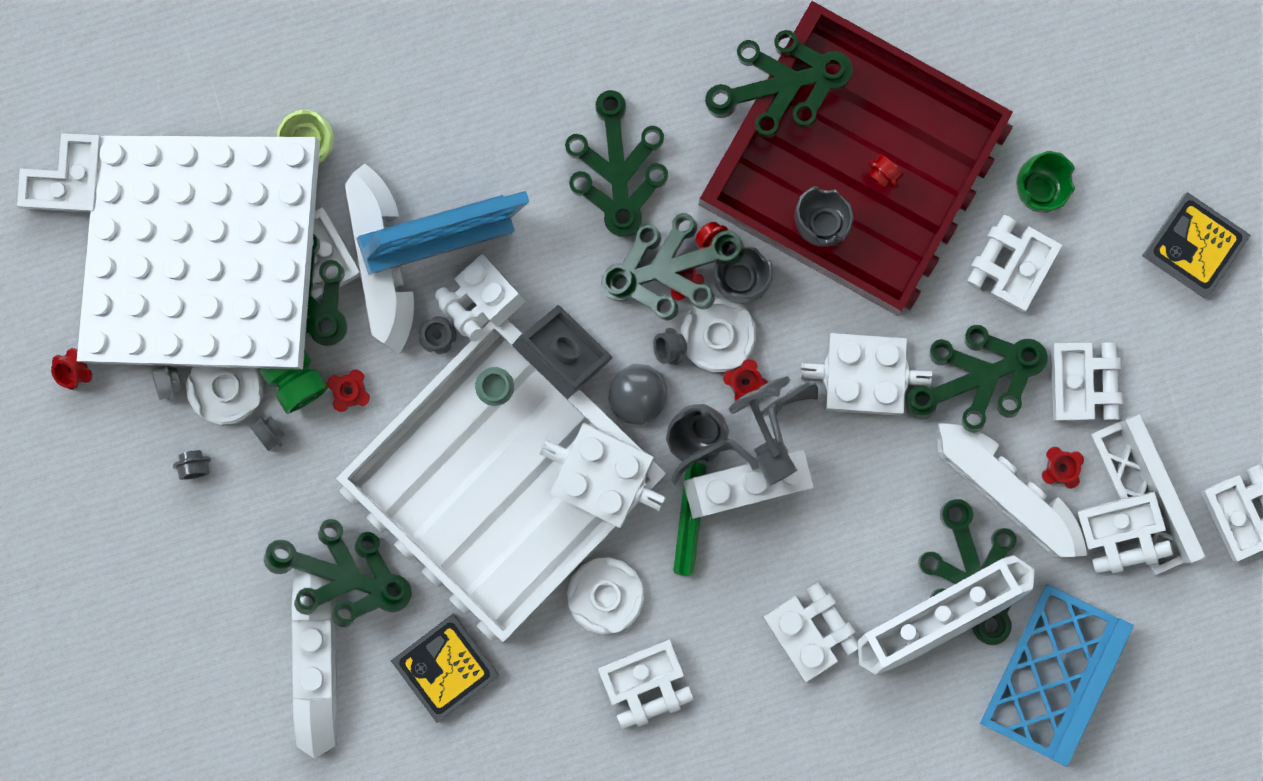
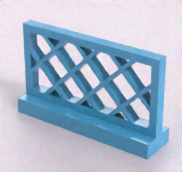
[356,191,529,275]
[980,584,1134,767]

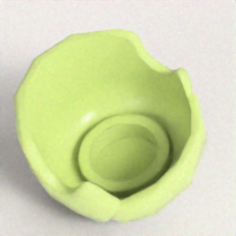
[277,109,335,164]

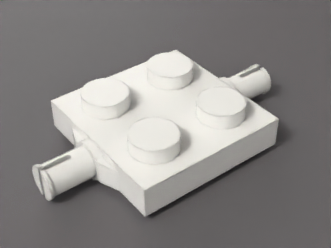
[800,333,932,416]
[539,423,666,528]

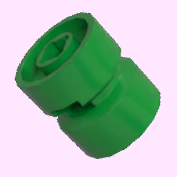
[257,349,329,414]

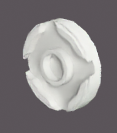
[680,297,756,373]
[186,367,265,425]
[567,557,644,634]

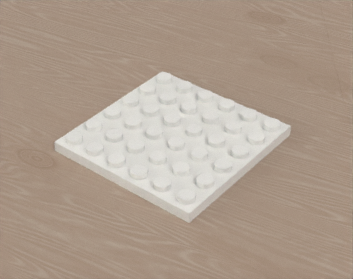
[77,136,320,370]

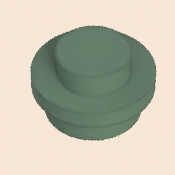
[475,367,514,406]

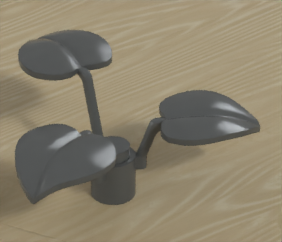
[671,376,818,486]

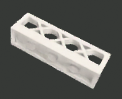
[1089,414,1205,575]

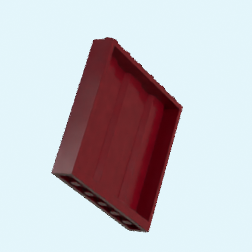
[698,1,1013,316]

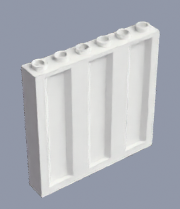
[336,319,666,642]

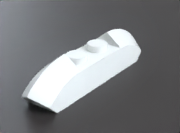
[345,164,414,354]
[936,424,1087,557]
[858,555,1034,675]
[292,569,337,759]

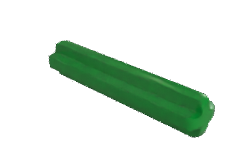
[673,462,707,576]

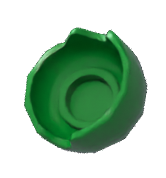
[1016,151,1075,213]

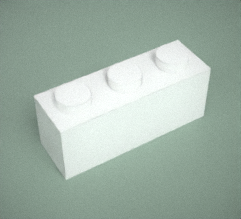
[683,450,814,519]

